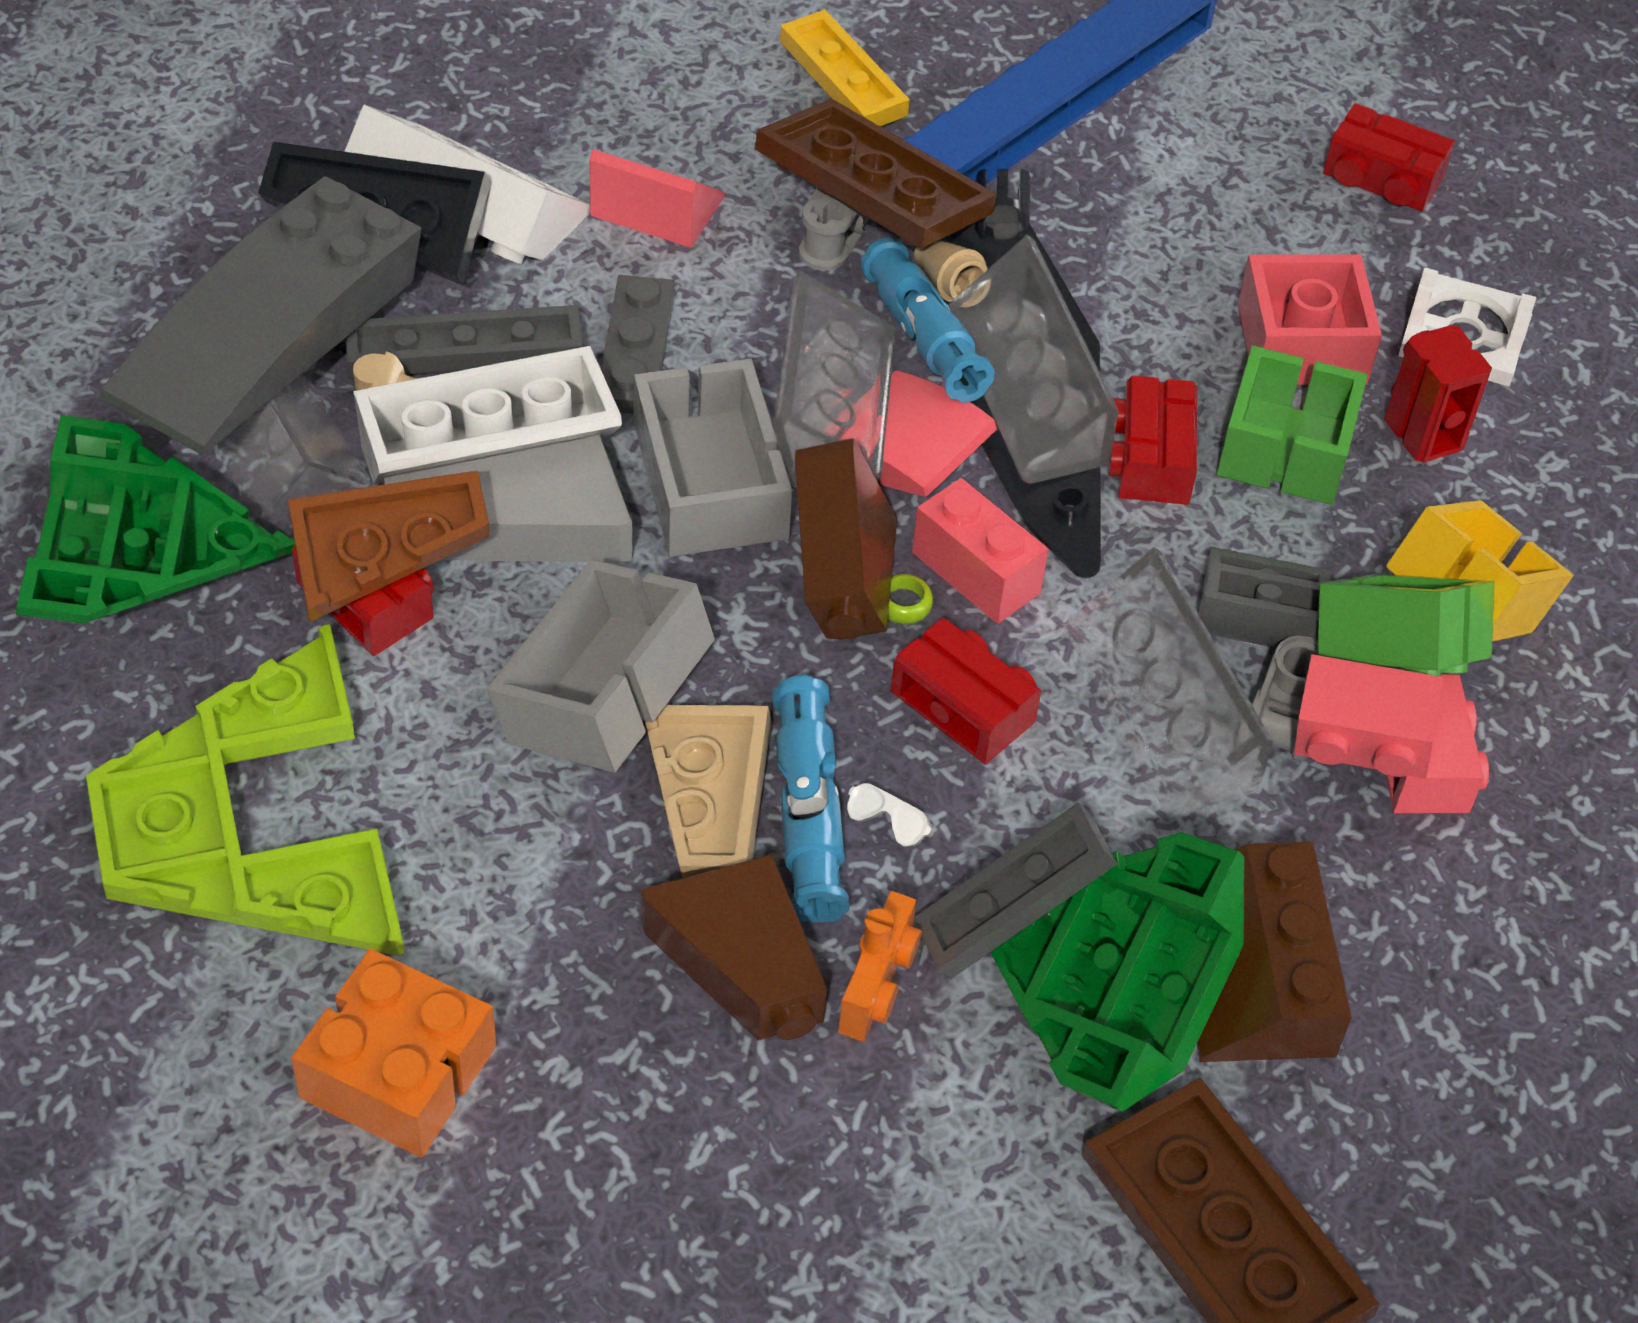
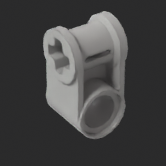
[799,187,868,271]
[1241,635,1318,762]

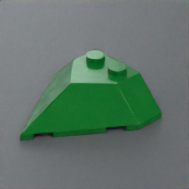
[16,415,295,624]
[990,832,1244,1112]

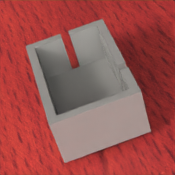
[634,358,792,557]
[486,560,715,773]

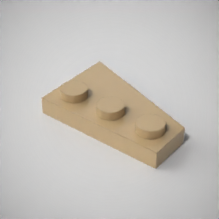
[645,705,772,878]

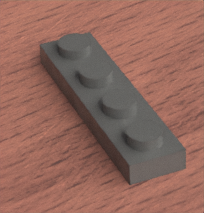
[346,305,584,378]

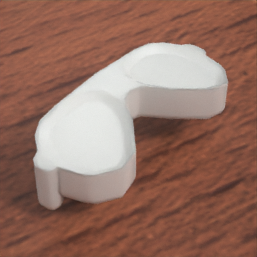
[847,783,934,847]

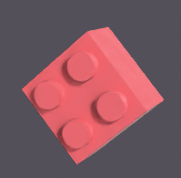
[1237,254,1382,385]

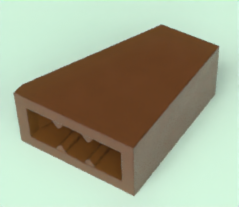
[795,438,897,640]
[641,855,827,1040]

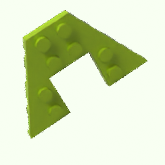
[86,624,405,956]

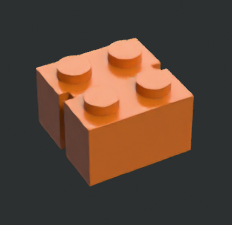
[291,948,496,1158]

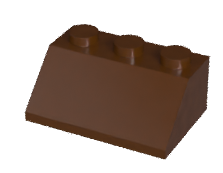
[1196,842,1352,1062]

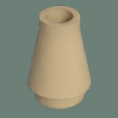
[914,239,989,303]

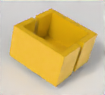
[1386,500,1574,642]

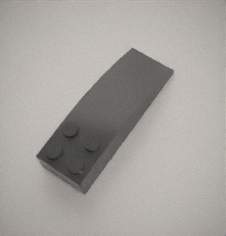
[101,176,422,455]

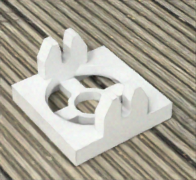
[1398,268,1536,386]

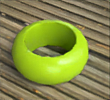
[888,574,933,624]

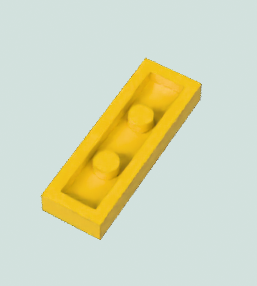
[780,9,910,127]

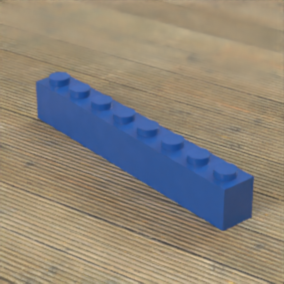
[903,0,1217,184]

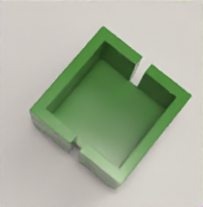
[1217,345,1368,505]
[1318,574,1495,677]

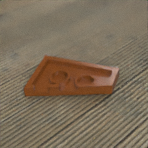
[288,470,489,622]

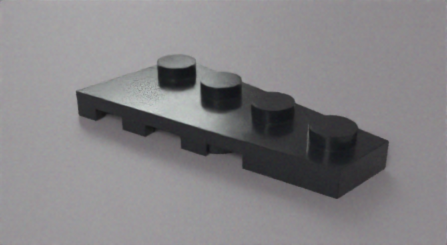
[258,142,491,286]

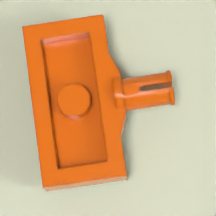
[838,891,922,1042]

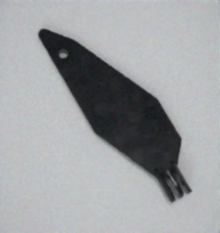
[941,169,1101,578]

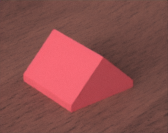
[589,149,726,248]

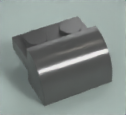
[1195,547,1332,648]

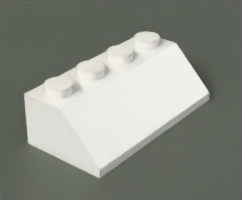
[344,104,590,264]
[353,346,622,485]

